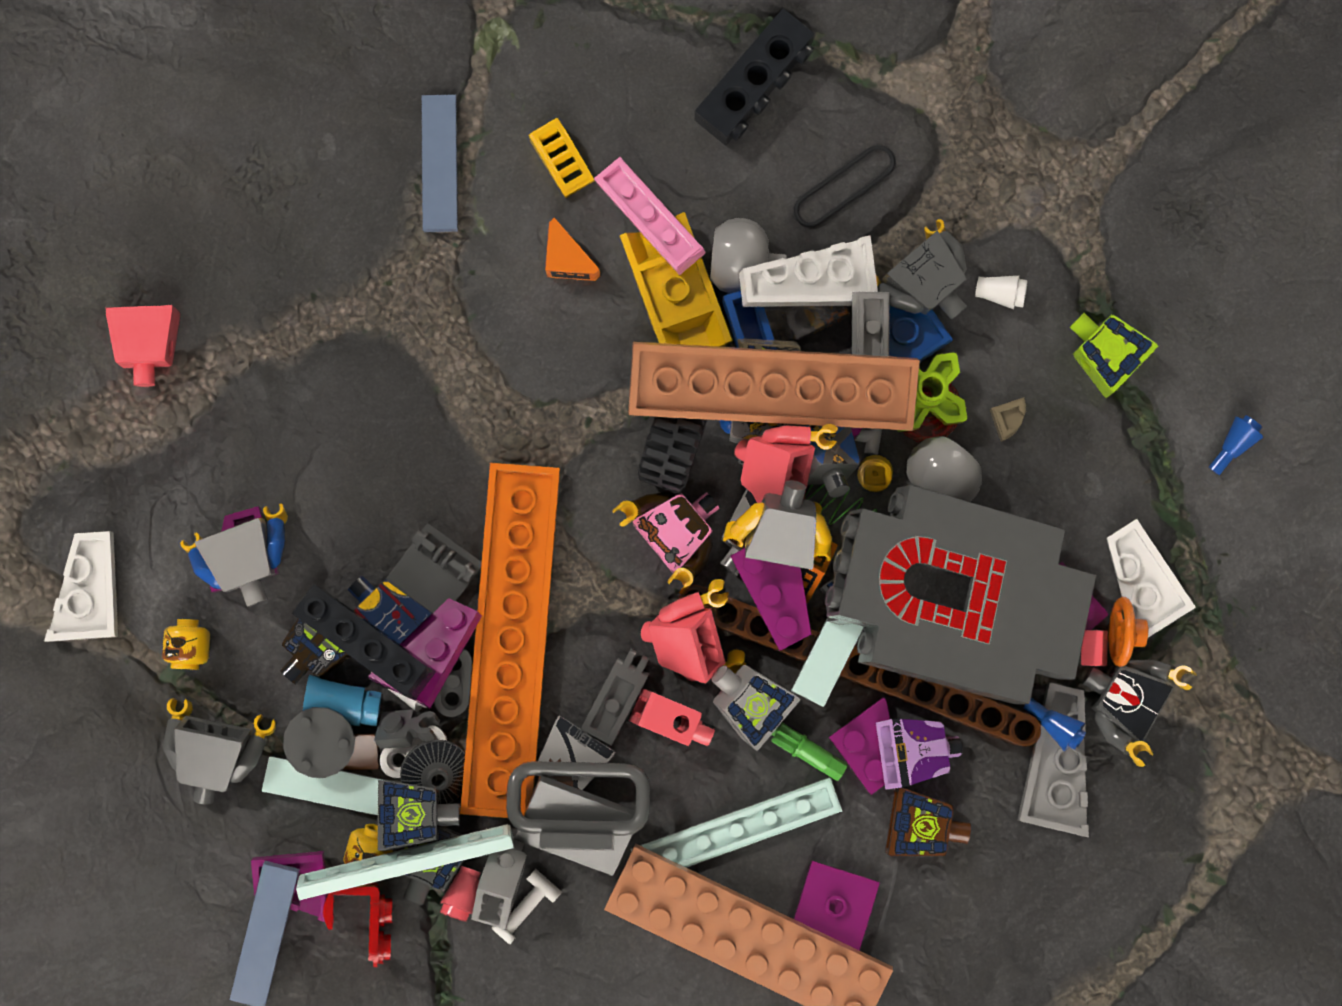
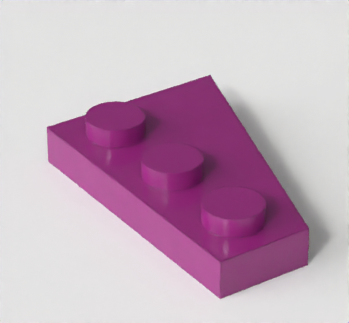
[731,548,811,651]
[368,598,482,708]

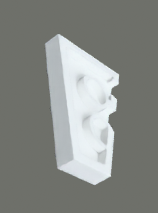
[1106,519,1196,637]
[44,531,118,642]

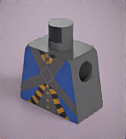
[788,424,860,498]

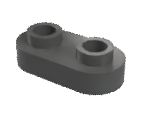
[434,649,473,717]

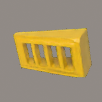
[529,118,594,198]

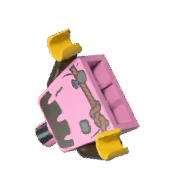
[612,492,719,594]

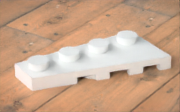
[739,235,878,307]

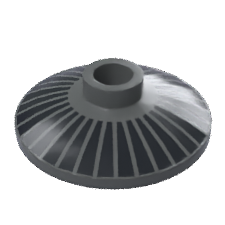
[400,739,465,804]

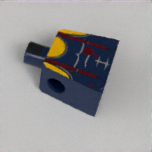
[348,576,433,645]

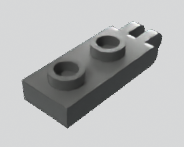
[581,648,649,746]

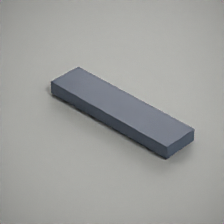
[421,95,458,232]
[229,861,300,1006]

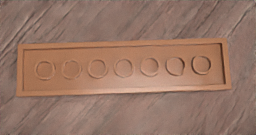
[628,342,920,431]
[604,843,893,1006]

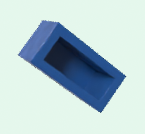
[722,291,774,348]

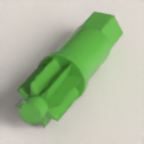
[771,723,848,781]

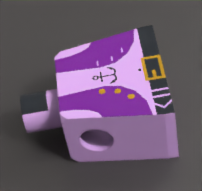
[876,718,962,790]

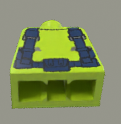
[1069,313,1158,398]

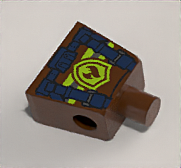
[885,788,971,856]

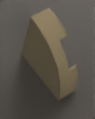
[990,398,1026,442]

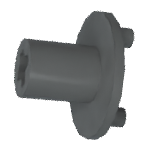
[283,707,355,778]

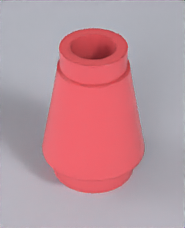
[440,866,481,922]

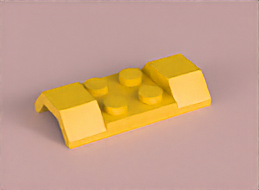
[620,212,732,347]

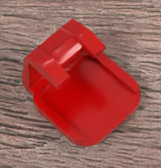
[323,882,392,967]

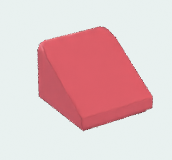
[1081,630,1108,666]

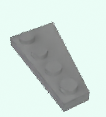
[1017,683,1089,838]

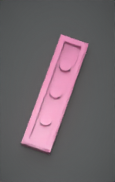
[594,157,706,275]

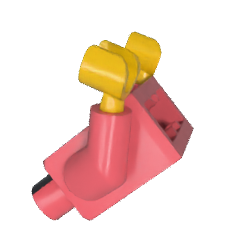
[734,424,838,514]
[641,579,746,684]

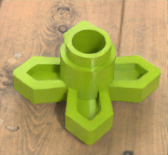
[897,353,967,432]

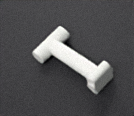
[492,869,562,944]

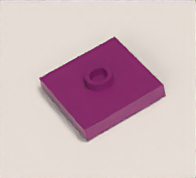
[793,860,880,951]

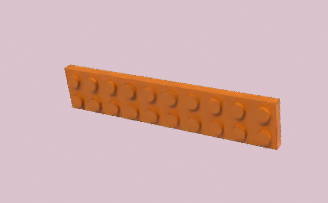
[460,463,560,818]

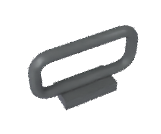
[506,761,650,851]

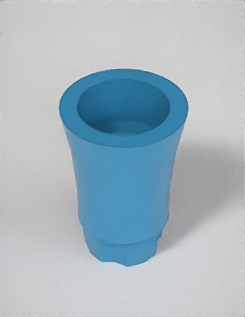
[303,675,382,726]

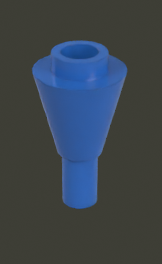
[1209,415,1264,476]
[1023,698,1087,752]

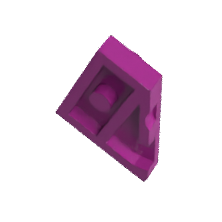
[828,697,890,795]

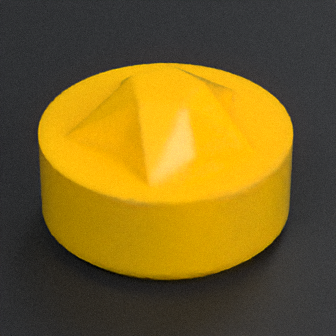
[857,455,893,492]

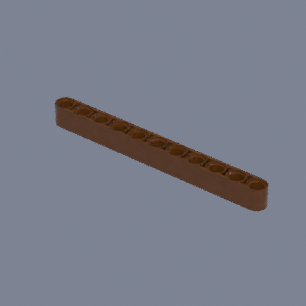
[679,584,1041,746]

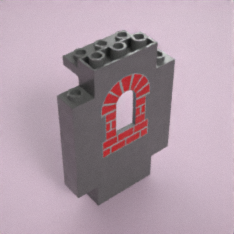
[825,485,1096,704]

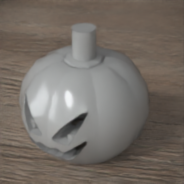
[710,218,787,294]
[906,436,982,502]

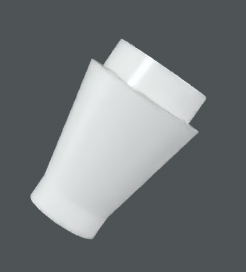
[975,275,1028,310]

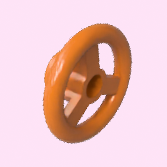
[1108,597,1148,667]

